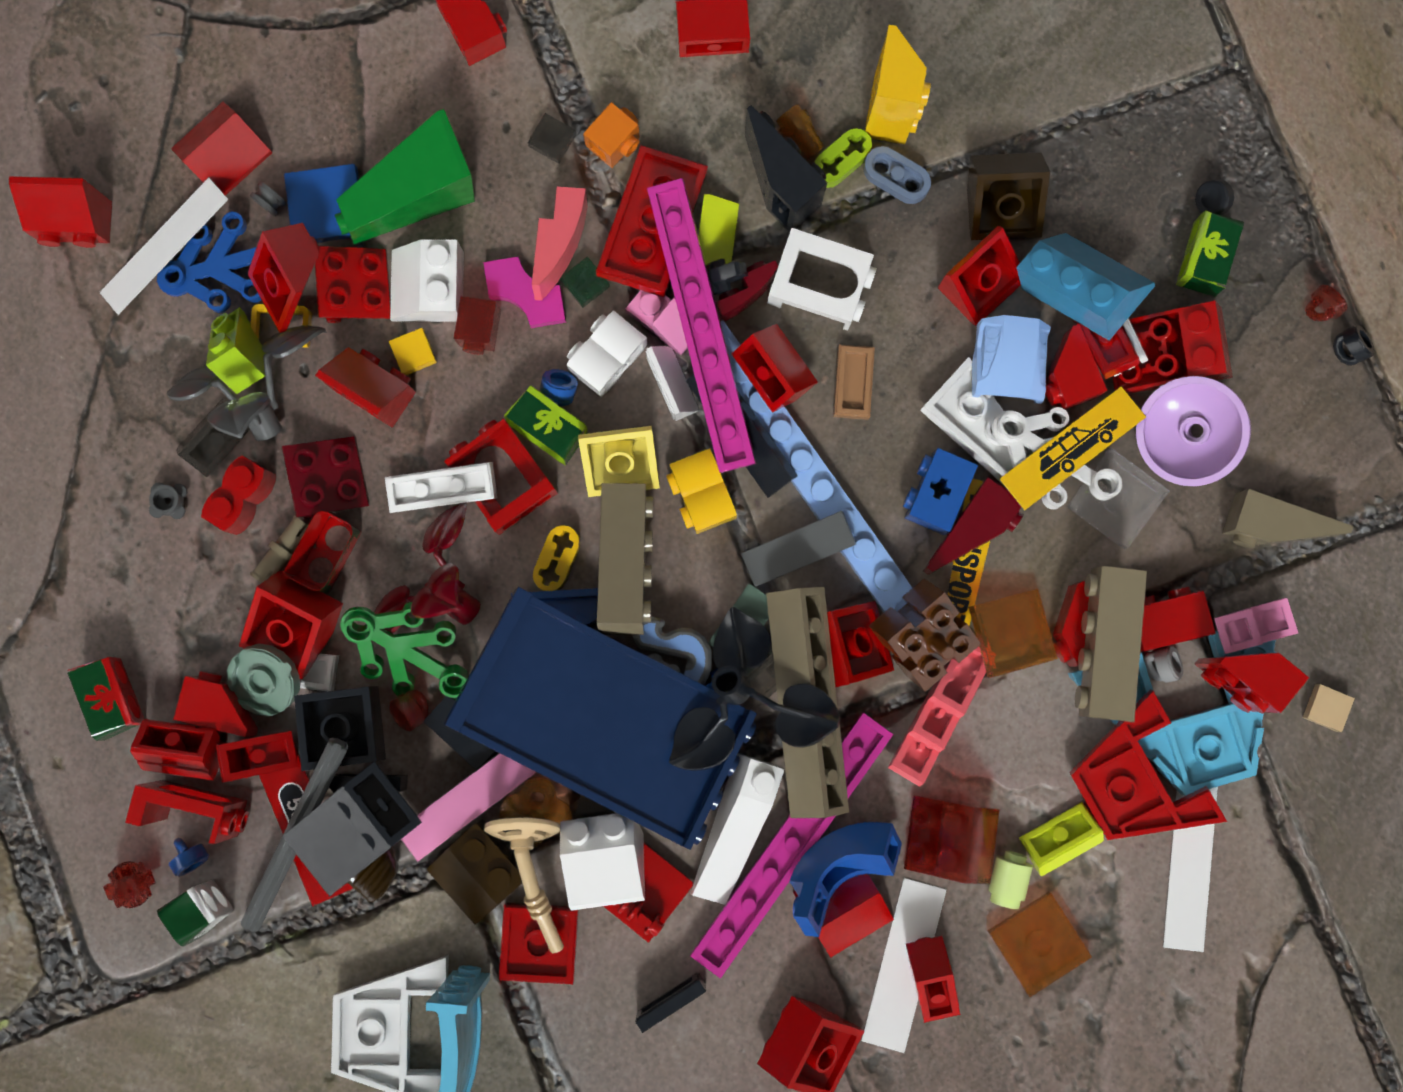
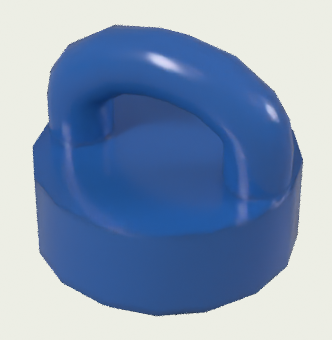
[540,369,578,407]
[168,838,209,877]

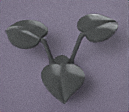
[167,325,327,441]

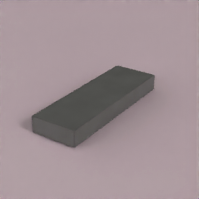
[741,511,856,587]

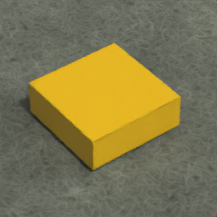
[389,328,437,375]

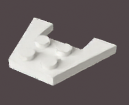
[331,955,449,1092]

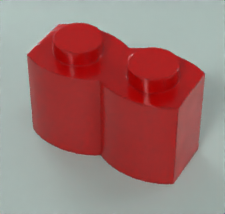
[201,455,276,535]

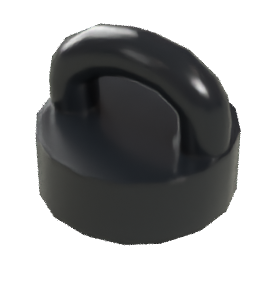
[1195,180,1235,215]
[1333,325,1375,366]

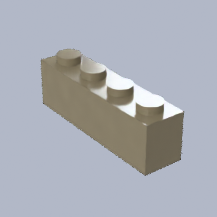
[597,483,653,635]
[1075,566,1147,722]

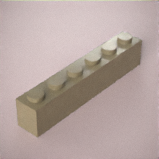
[766,587,849,818]

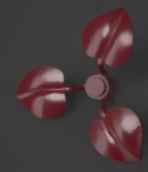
[374,503,481,634]

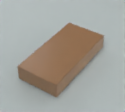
[833,344,875,420]

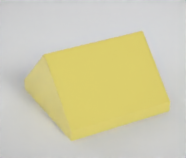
[578,426,660,497]

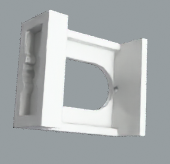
[767,228,877,330]

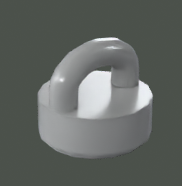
[1144,645,1183,683]

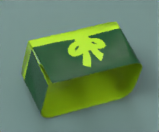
[1176,211,1244,297]
[504,386,588,465]

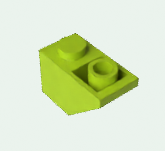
[206,307,266,394]

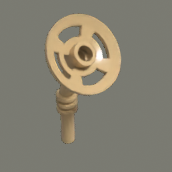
[484,818,564,953]

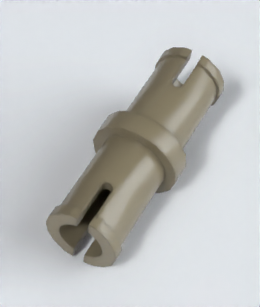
[250,515,308,582]

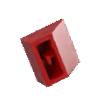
[1195,653,1309,714]

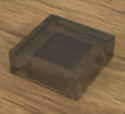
[527,113,577,164]

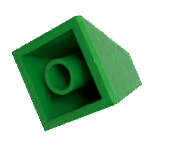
[334,109,475,244]

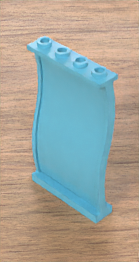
[426,965,490,1092]

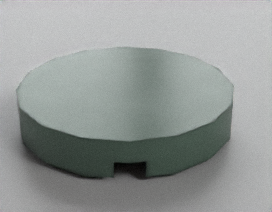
[227,644,300,717]

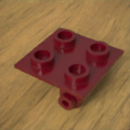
[282,436,369,519]

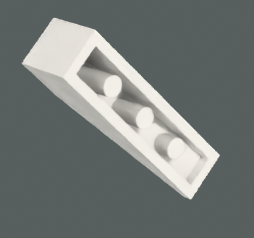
[690,753,784,905]

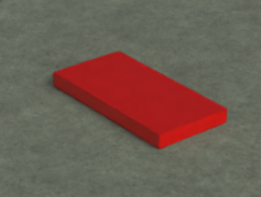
[596,145,708,297]

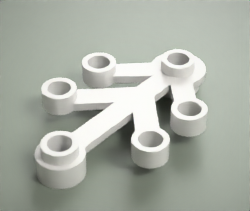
[992,407,1122,510]

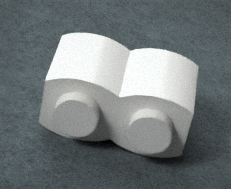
[567,311,648,398]

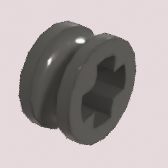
[249,182,287,217]

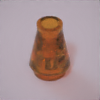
[776,104,825,160]

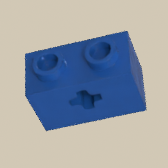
[903,448,978,535]

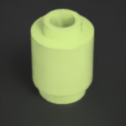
[988,850,1033,909]

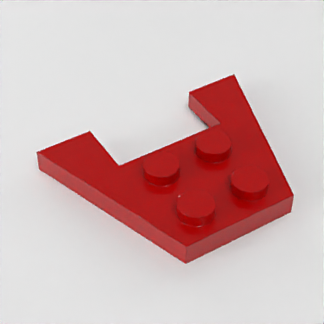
[1069,689,1227,840]

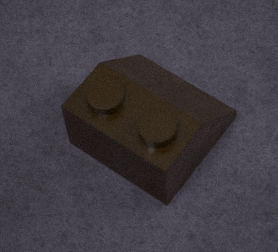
[967,153,1050,240]
[426,819,522,925]

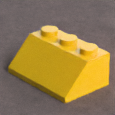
[865,25,931,145]

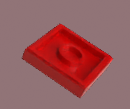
[499,903,579,985]

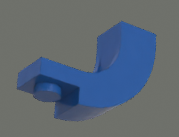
[790,822,902,937]

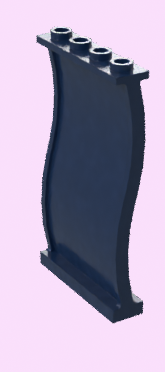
[443,587,757,850]

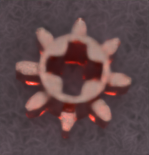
[103,861,156,908]

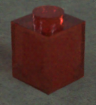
[454,296,501,355]

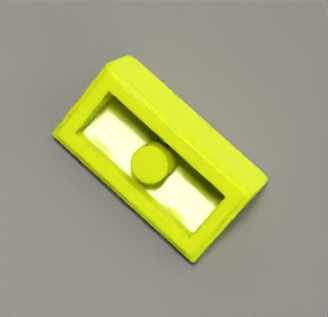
[698,194,739,265]
[1019,802,1104,876]

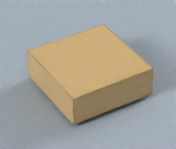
[1303,684,1355,732]

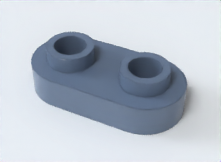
[863,146,931,204]

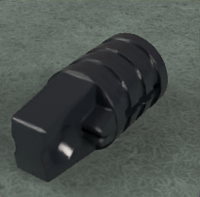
[706,259,748,296]

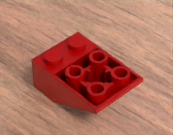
[1113,300,1233,393]

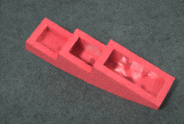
[888,646,995,787]

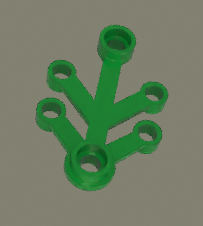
[340,602,469,698]

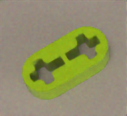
[815,128,872,188]

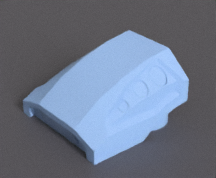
[972,315,1051,404]

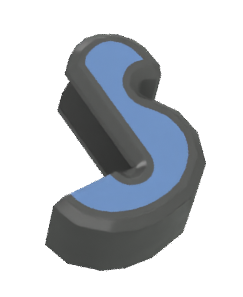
[633,617,711,685]

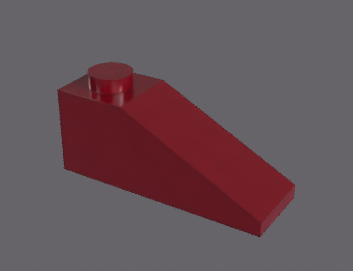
[923,478,1024,575]

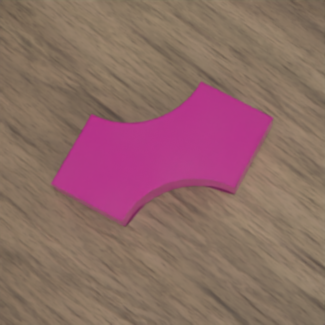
[483,256,566,328]

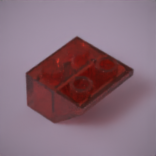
[904,795,1000,884]

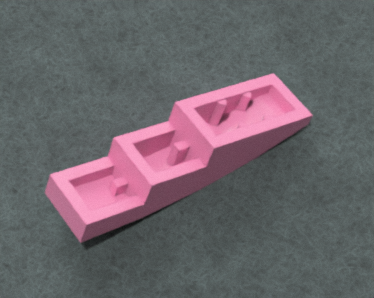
[401,754,537,862]

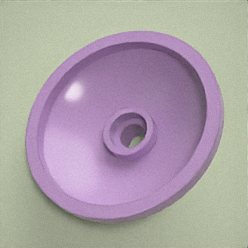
[1136,376,1251,486]

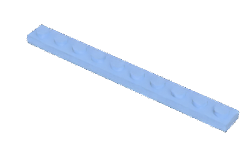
[720,320,912,613]

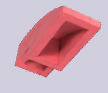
[532,186,588,300]

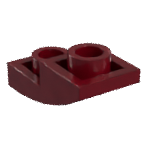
[715,260,778,322]

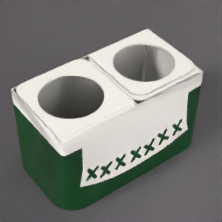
[157,880,234,947]

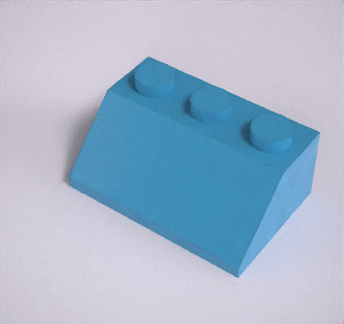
[1017,233,1155,340]

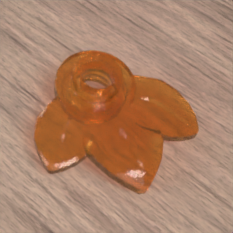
[499,777,572,848]

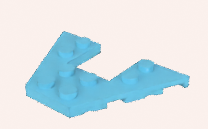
[1068,630,1277,796]

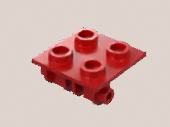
[315,246,391,323]
[603,843,694,943]

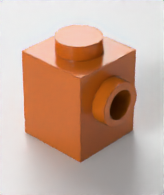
[583,102,640,168]

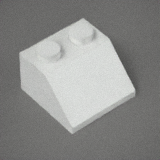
[390,240,464,322]
[560,813,645,911]

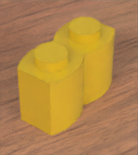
[666,448,737,534]

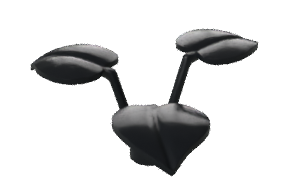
[669,607,841,771]

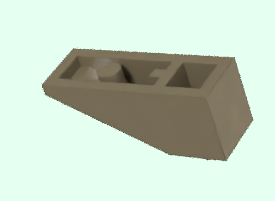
[1222,489,1354,549]

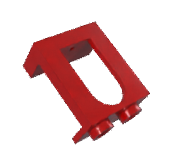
[444,418,558,535]
[125,780,249,844]

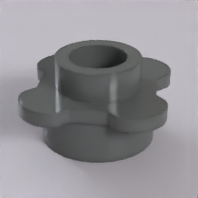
[149,482,188,519]

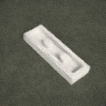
[385,462,498,513]

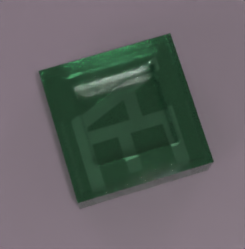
[560,256,610,308]

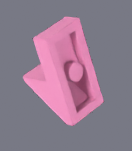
[625,290,688,355]

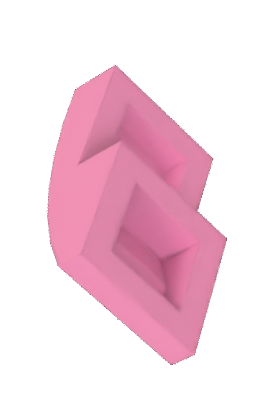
[1213,598,1298,654]

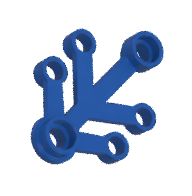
[157,212,262,313]

